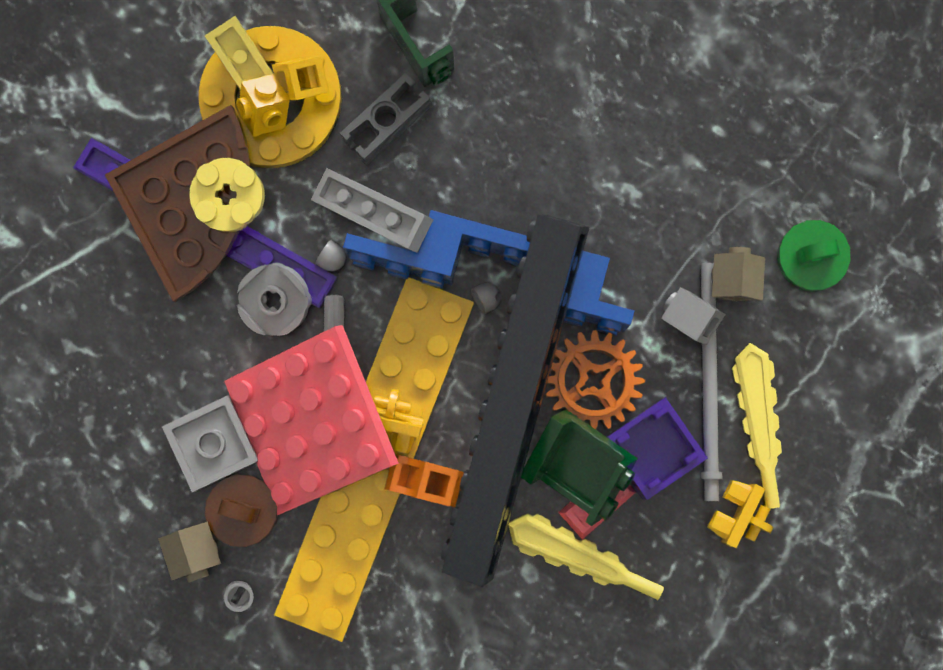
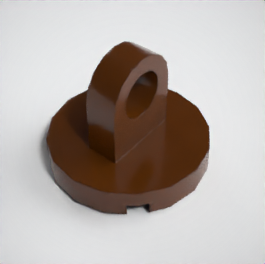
[205,474,278,547]

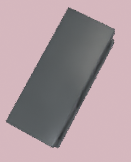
[340,72,431,166]

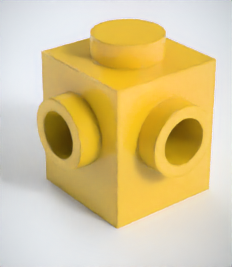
[236,74,290,137]

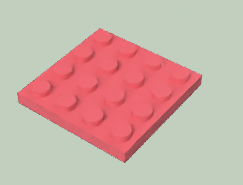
[224,325,399,515]

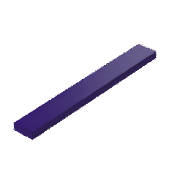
[73,138,338,309]

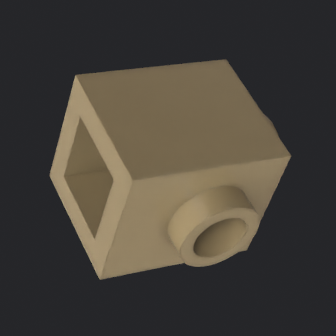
[712,247,765,302]
[158,522,221,583]

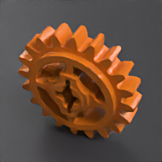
[545,330,645,429]

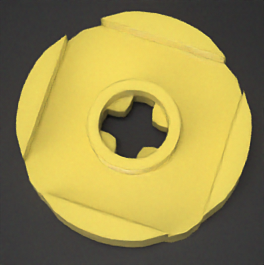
[190,158,265,232]

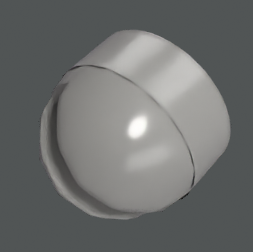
[315,240,346,271]
[471,283,502,315]
[223,581,254,612]

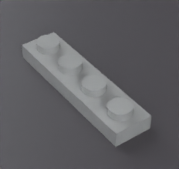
[311,168,434,253]

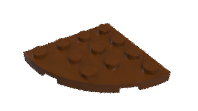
[105,105,250,302]

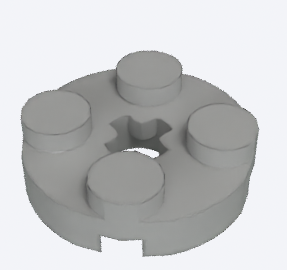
[237,263,312,336]

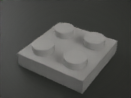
[162,395,258,492]

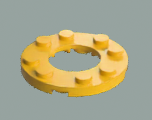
[199,26,342,168]

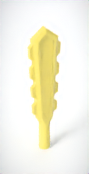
[732,343,782,509]
[508,513,664,600]

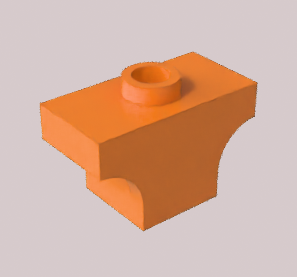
[384,454,464,507]

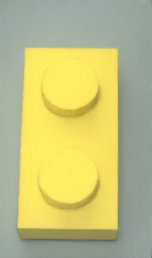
[205,16,274,89]

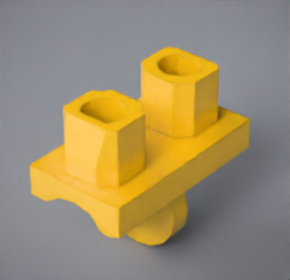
[374,389,424,453]
[707,480,774,548]

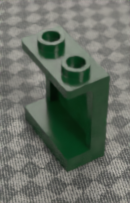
[521,410,638,526]

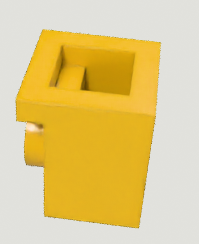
[272,56,329,100]

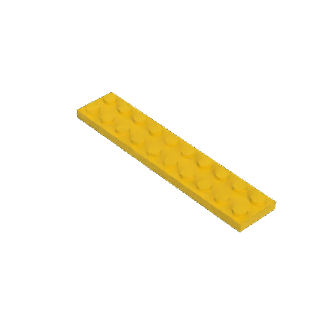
[274,277,474,642]

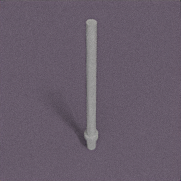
[700,263,722,501]

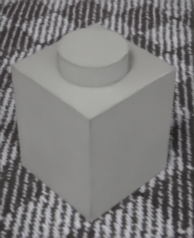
[661,287,726,345]

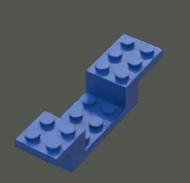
[343,210,634,336]

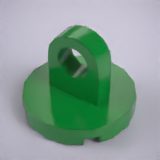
[777,220,851,292]

